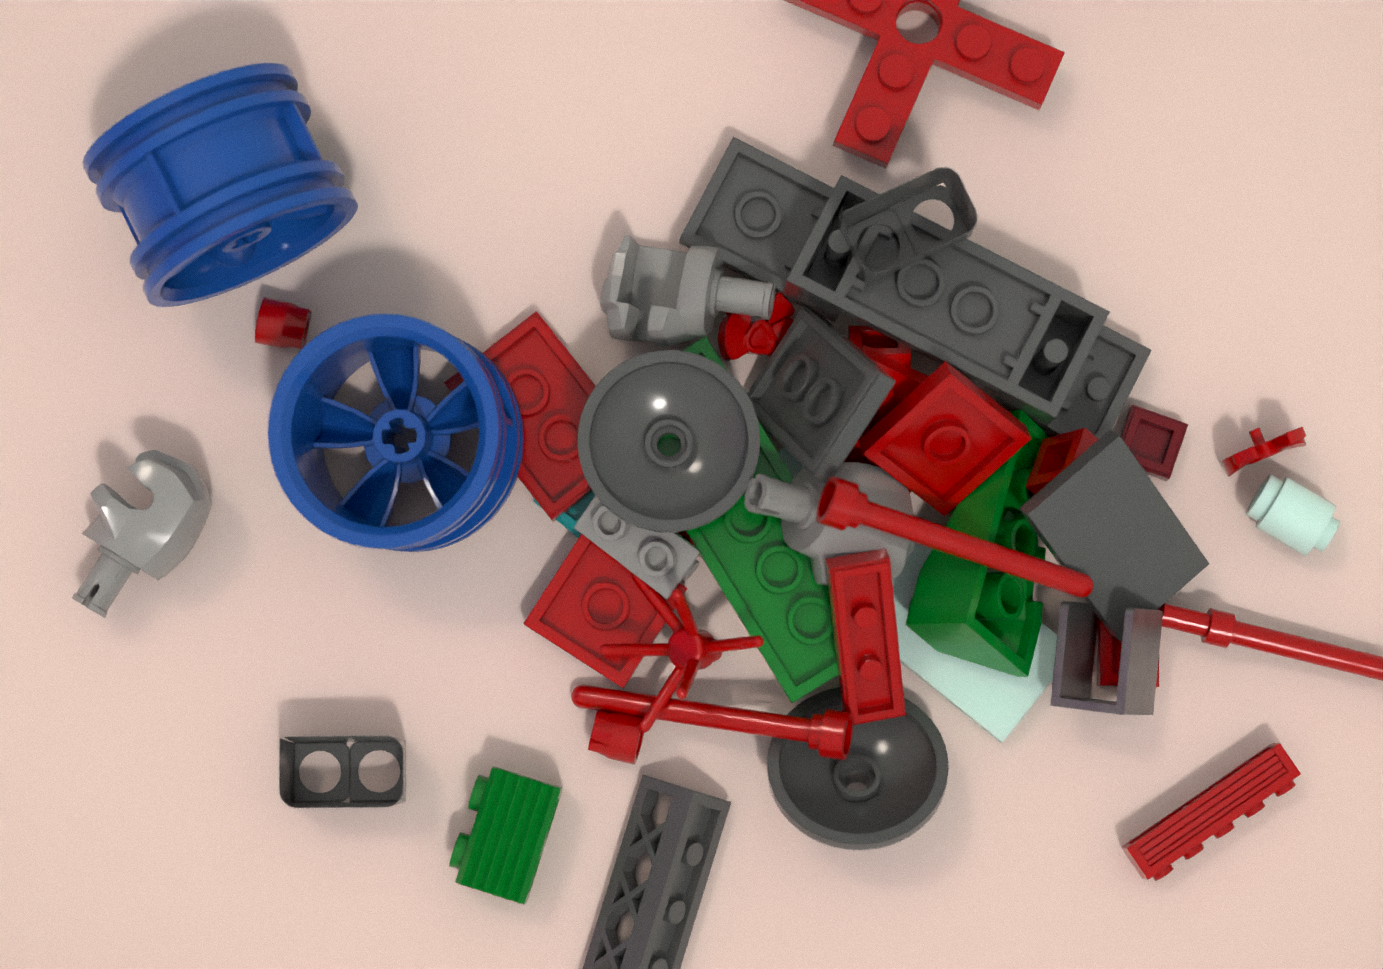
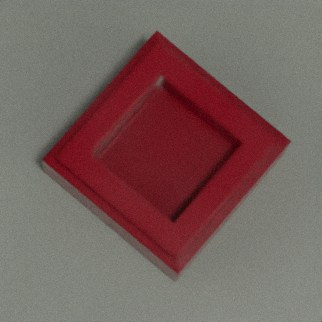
[1120,405,1188,481]

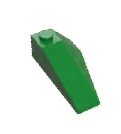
[905,410,1050,677]

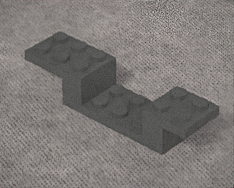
[679,137,1152,439]

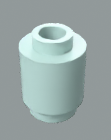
[1246,474,1340,556]

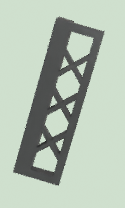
[583,775,731,969]

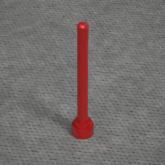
[816,476,1094,598]
[571,685,853,761]

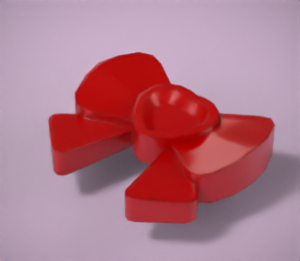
[718,293,795,361]
[1222,427,1306,477]

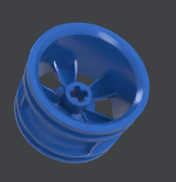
[83,63,358,307]
[268,314,524,552]

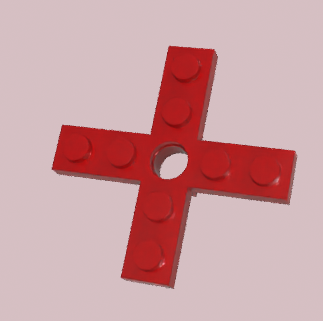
[784,0,1065,169]

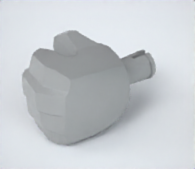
[600,236,776,347]
[745,462,916,586]

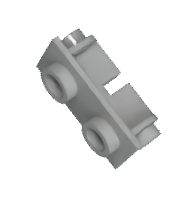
[574,495,701,599]

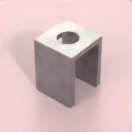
[1050,601,1163,715]

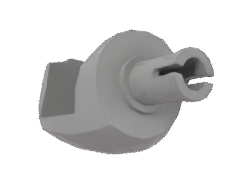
[72,450,212,618]

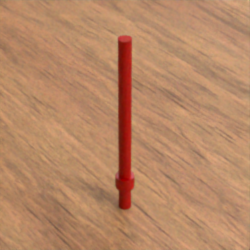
[1159,603,1383,681]

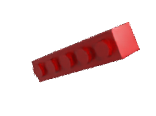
[1121,743,1301,881]

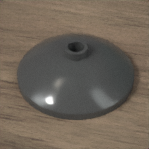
[578,350,760,533]
[767,687,949,850]

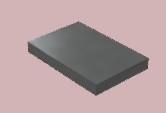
[747,306,896,483]
[1019,430,1209,641]

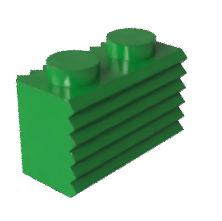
[449,767,563,904]

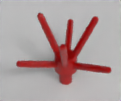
[599,573,764,733]

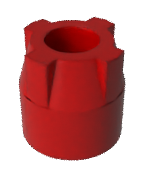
[255,297,312,349]
[588,711,644,765]

